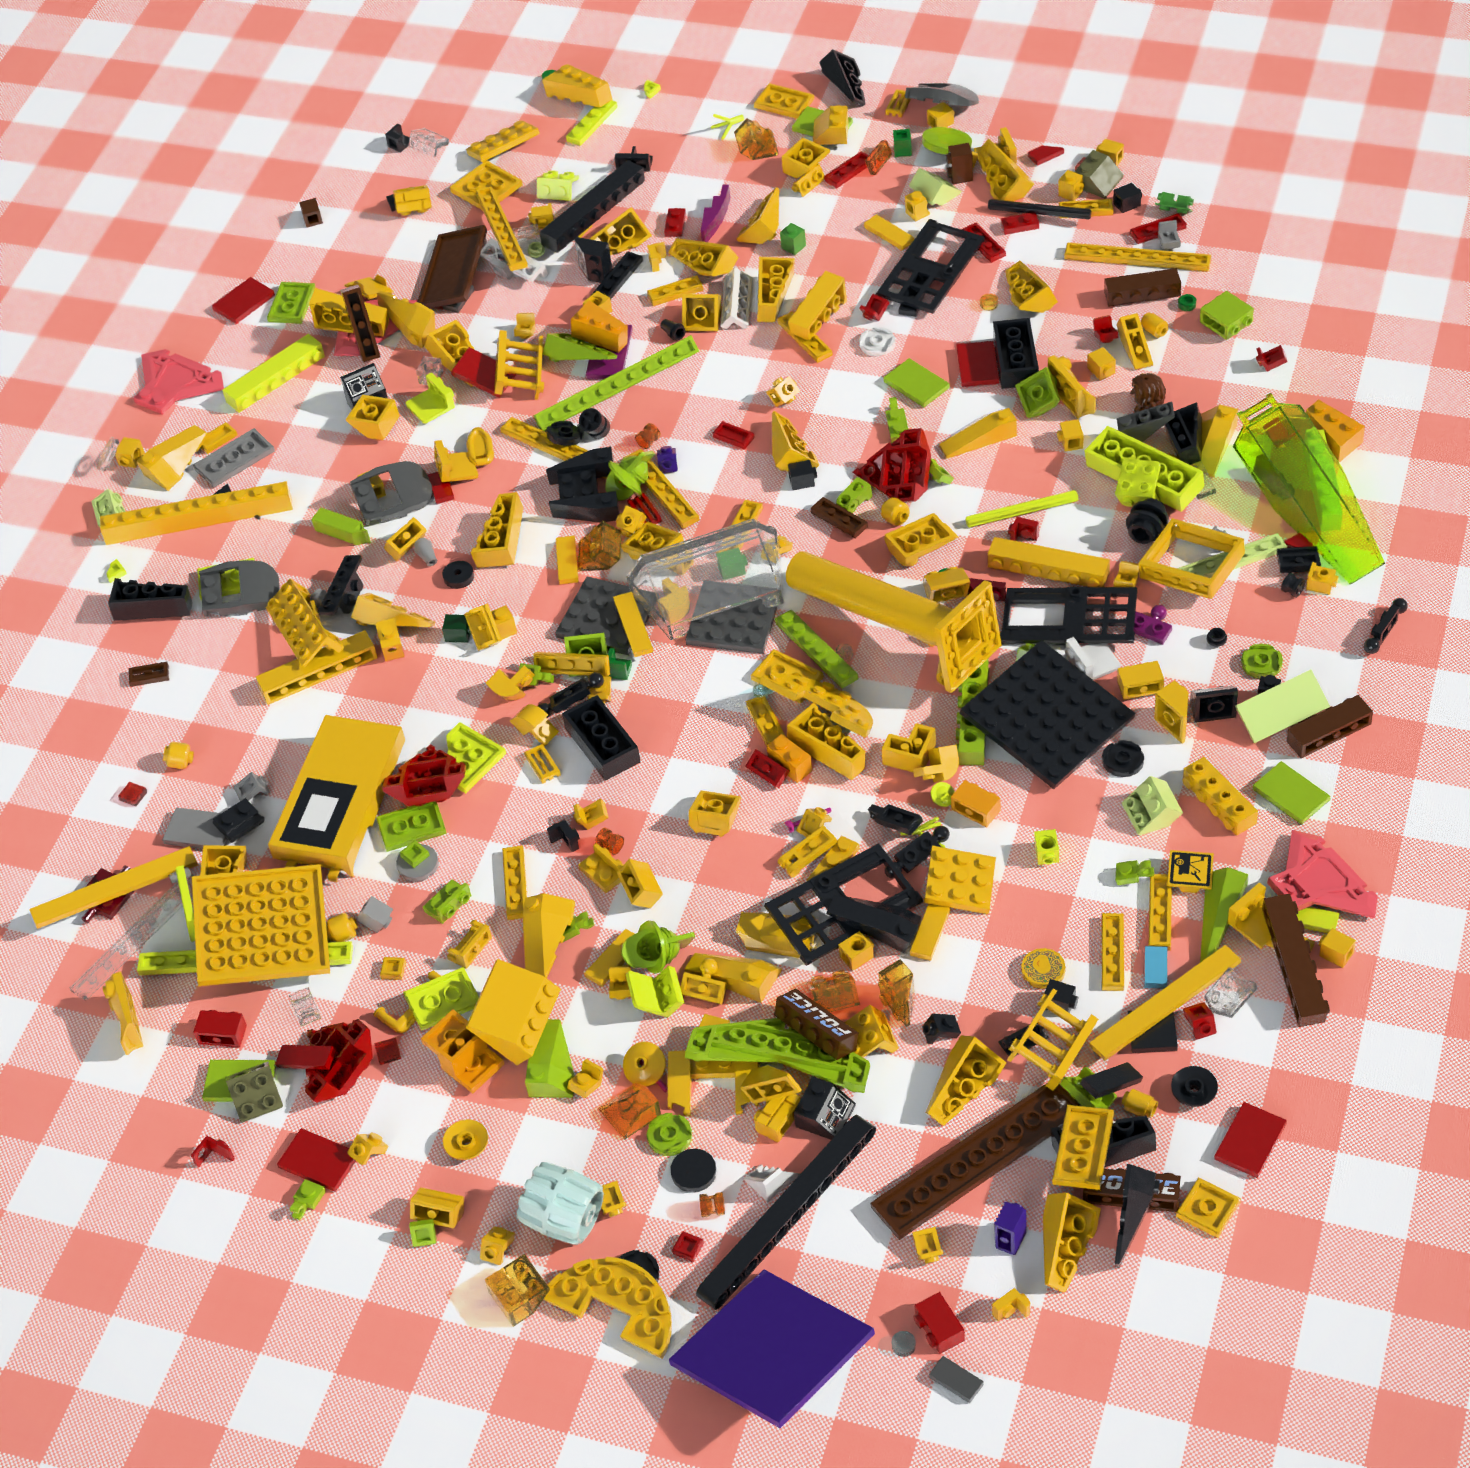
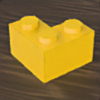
[881,723,936,772]

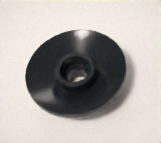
[1171,1066,1218,1107]

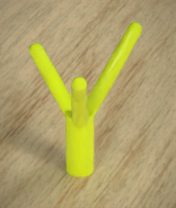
[711,114,744,140]
[900,817,945,848]

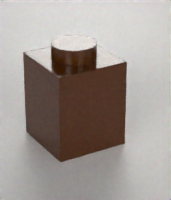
[299,198,323,228]

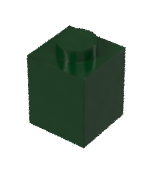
[442,614,472,643]

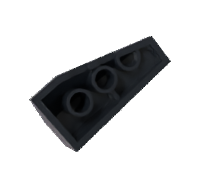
[819,49,866,106]
[826,894,921,954]
[1115,1164,1160,1268]

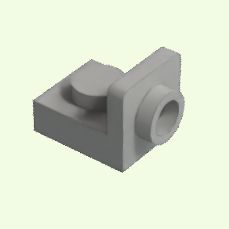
[233,772,270,801]

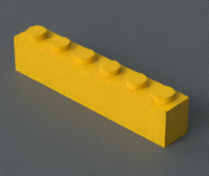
[988,537,1110,587]
[255,630,378,705]

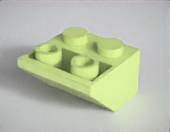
[1122,776,1183,835]

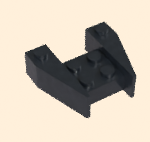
[546,446,620,523]

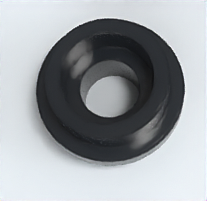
[1206,628,1227,647]

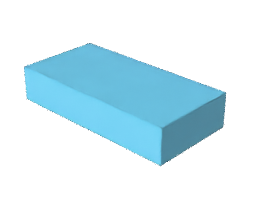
[1144,946,1167,989]

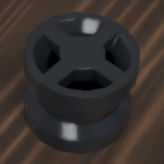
[1281,573,1306,598]

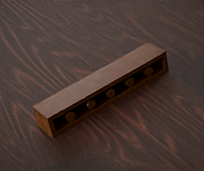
[1262,894,1330,1027]

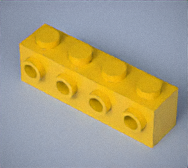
[1182,756,1258,836]

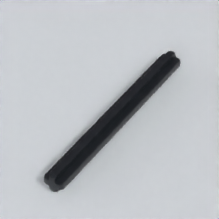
[988,199,1092,220]

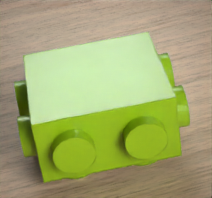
[1200,290,1254,340]

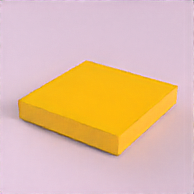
[1176,1177,1241,1238]

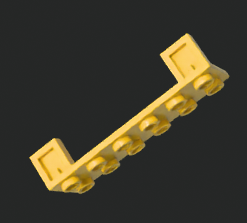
[266,578,344,667]

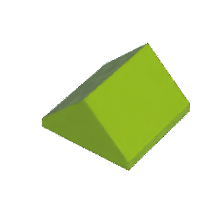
[564,633,608,677]

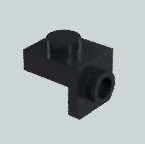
[547,819,580,852]
[922,1013,961,1044]

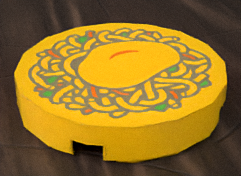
[1021,948,1066,989]

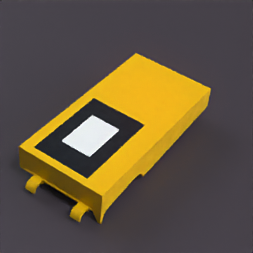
[268,715,405,883]

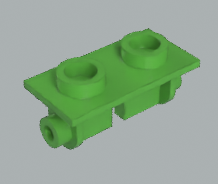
[1155,192,1194,214]

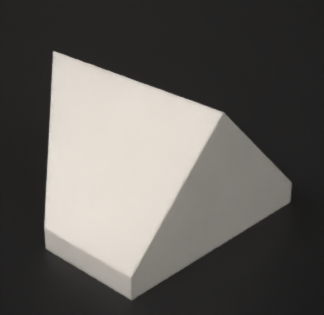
[743,1164,801,1202]

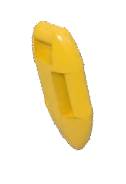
[466,427,494,466]

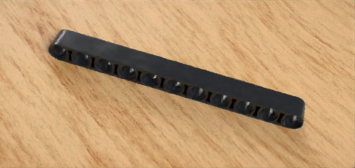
[696,1114,876,1310]

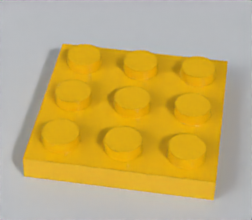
[450,160,523,211]
[924,846,996,914]

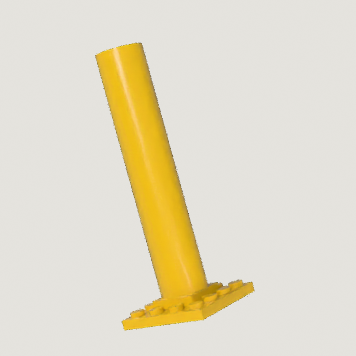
[786,551,1002,693]

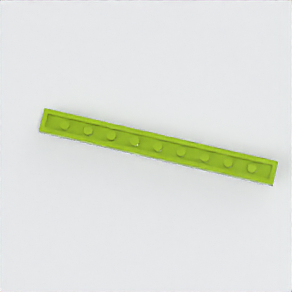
[533,335,700,431]

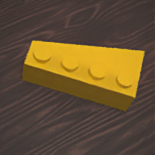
[542,64,613,107]
[757,257,795,322]
[788,270,847,341]
[309,288,389,337]
[471,492,523,568]
[787,703,865,780]
[200,845,247,875]

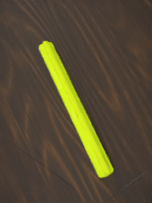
[965,490,1078,528]

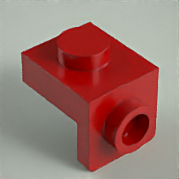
[859,294,890,321]
[1093,315,1119,343]
[1256,345,1288,372]

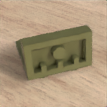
[226,1062,283,1122]

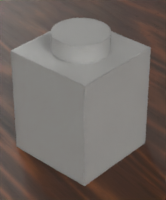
[356,896,393,933]

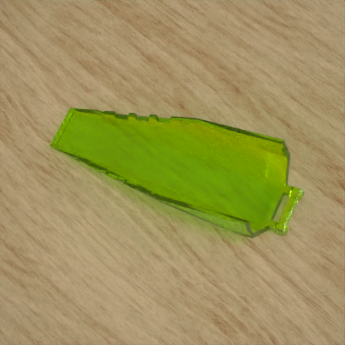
[1233,392,1385,585]

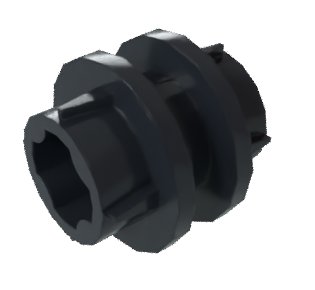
[1126,498,1169,544]

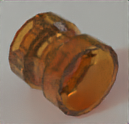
[635,423,661,449]
[595,827,624,855]
[699,1192,725,1218]

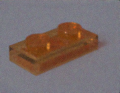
[865,140,893,175]

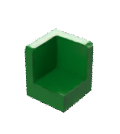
[893,128,912,157]
[608,648,632,680]

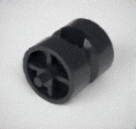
[579,408,610,439]

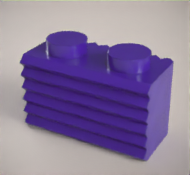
[994,1202,1027,1255]

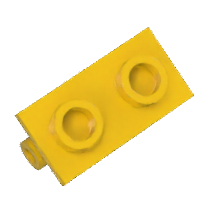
[792,163,824,197]

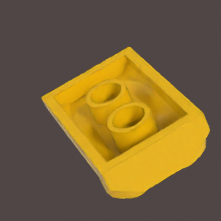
[1048,355,1096,419]
[884,513,958,567]
[620,521,687,566]
[736,912,819,958]
[102,971,144,1055]

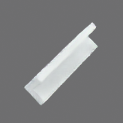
[480,238,549,283]
[720,267,752,329]

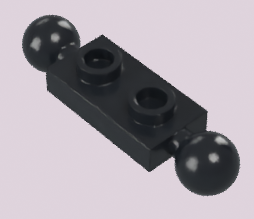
[1363,598,1408,654]
[538,672,604,718]
[884,826,950,879]

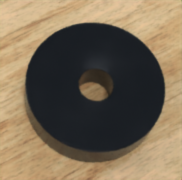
[442,561,474,589]

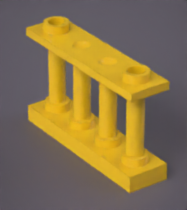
[494,330,545,400]
[1007,988,1099,1091]

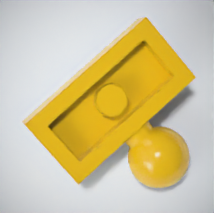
[680,958,727,1005]

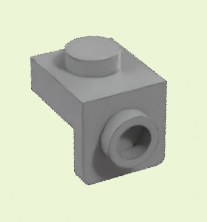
[1158,220,1181,249]
[489,257,514,280]

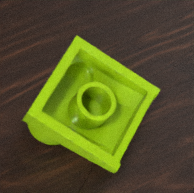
[1015,367,1060,418]

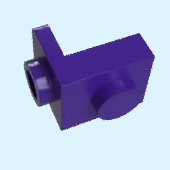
[657,446,678,473]

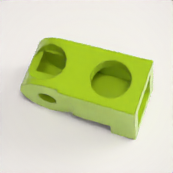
[836,477,873,513]

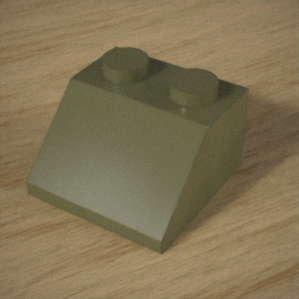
[1075,150,1124,199]

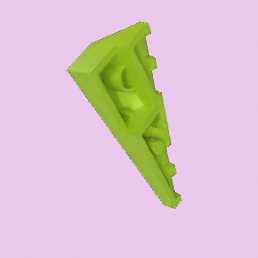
[1200,867,1249,962]

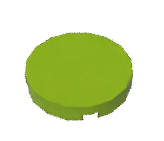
[1241,643,1283,679]
[646,1113,692,1156]

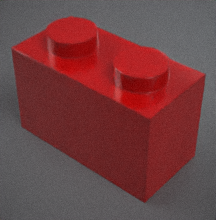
[193,1010,247,1048]
[913,1292,965,1354]

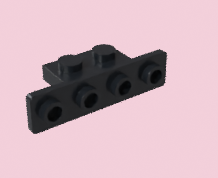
[318,555,364,615]

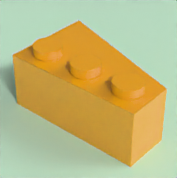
[571,300,628,353]
[1305,399,1365,464]

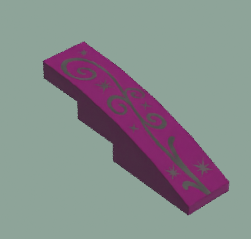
[701,184,731,242]

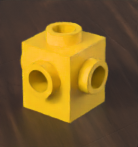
[766,376,800,407]
[616,505,647,538]

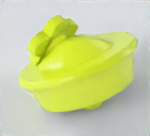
[931,782,955,807]

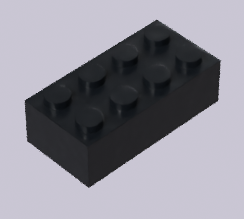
[993,318,1039,389]
[562,695,641,781]

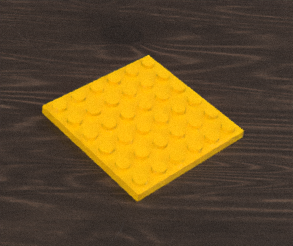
[192,864,330,987]

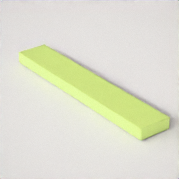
[1177,533,1287,578]

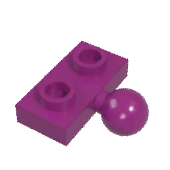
[1134,605,1173,645]

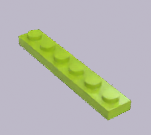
[775,610,859,689]

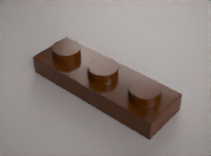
[811,497,868,539]

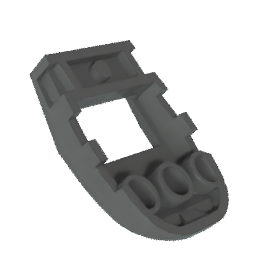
[905,83,979,106]
[350,461,432,525]
[199,560,280,616]

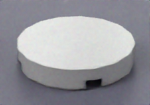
[859,327,896,357]

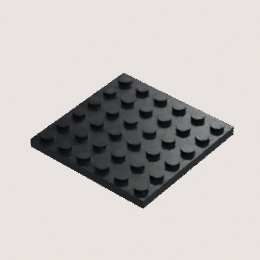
[960,640,1136,789]

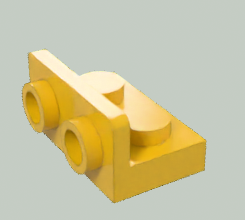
[578,843,623,893]

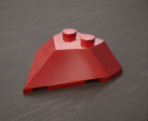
[852,428,931,503]
[382,744,466,806]
[305,1019,373,1103]

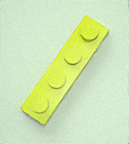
[566,100,618,146]

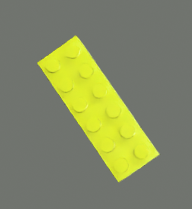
[1084,426,1204,512]

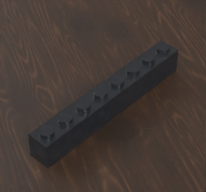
[540,160,645,253]

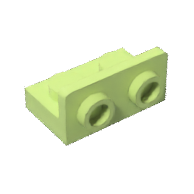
[91,488,126,527]

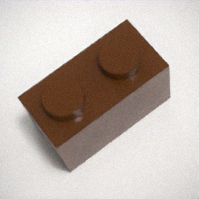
[946,143,973,185]

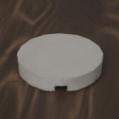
[396,844,439,882]

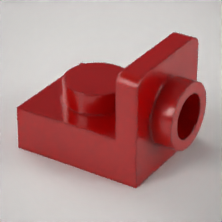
[1008,517,1039,541]
[1183,1002,1217,1040]

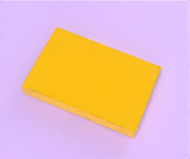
[754,83,814,119]
[750,649,824,704]

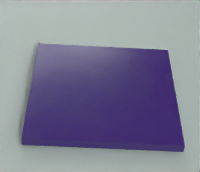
[669,1269,875,1428]

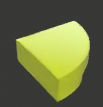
[644,80,661,99]
[106,559,127,583]

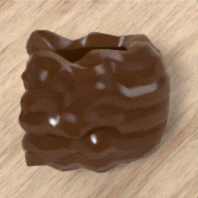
[1130,373,1166,413]

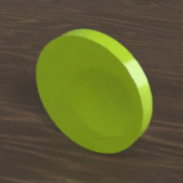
[922,127,972,155]

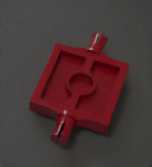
[81,865,135,924]

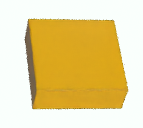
[380,957,406,980]

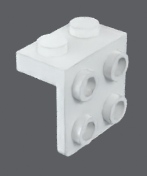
[1065,637,1121,680]

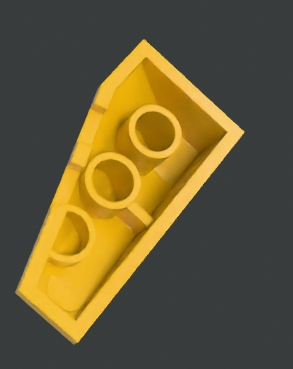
[772,411,819,472]
[523,893,575,978]

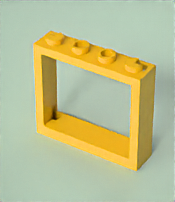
[1138,518,1245,599]

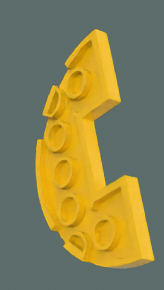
[759,672,873,738]
[541,1257,672,1359]

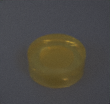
[980,293,998,311]

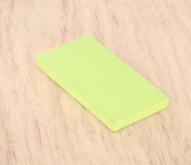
[1235,669,1330,743]

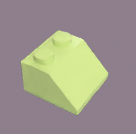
[909,168,962,206]

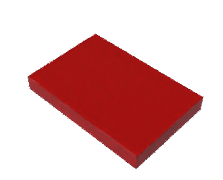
[212,277,275,324]
[956,341,999,387]
[451,347,517,398]
[1214,1102,1287,1178]
[277,1128,356,1192]

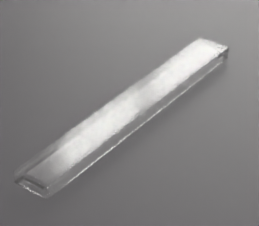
[69,873,195,1001]

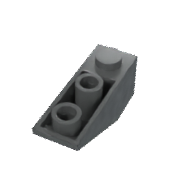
[1116,401,1175,442]

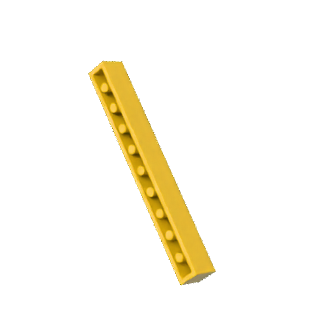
[100,481,293,545]

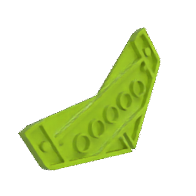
[685,1018,870,1093]

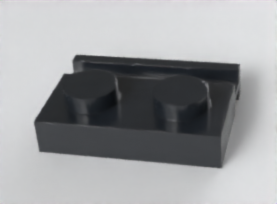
[1276,546,1321,573]
[213,798,265,843]

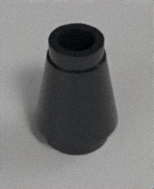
[660,319,686,340]

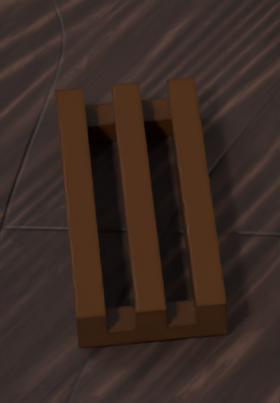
[128,661,170,687]

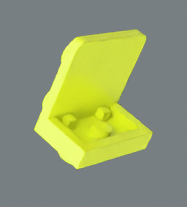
[537,170,579,201]
[406,372,455,424]
[1115,459,1161,507]
[626,966,684,1018]

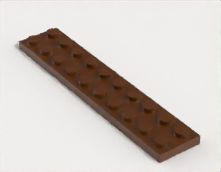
[870,1083,1080,1240]

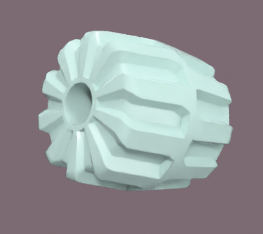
[517,1162,604,1245]

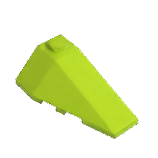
[542,333,617,362]
[525,1019,575,1098]

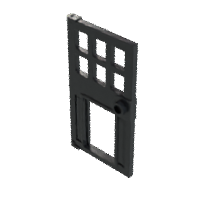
[875,219,985,314]
[1000,587,1138,644]
[764,843,923,966]

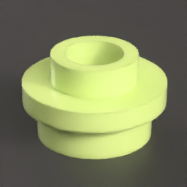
[527,242,545,258]

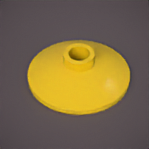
[623,1042,666,1087]
[443,1119,488,1160]

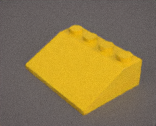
[465,959,561,1065]

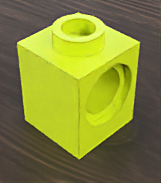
[1034,829,1059,865]

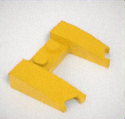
[668,1050,759,1116]

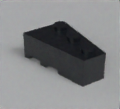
[1164,402,1202,466]

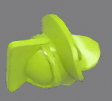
[605,451,656,501]
[621,920,695,974]

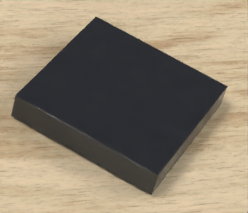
[1128,1010,1178,1053]

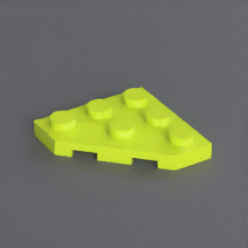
[446,722,506,794]

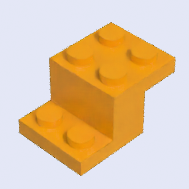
[421,1009,504,1094]

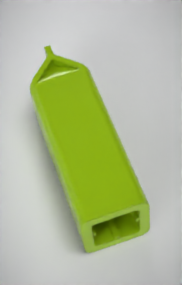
[312,507,371,545]

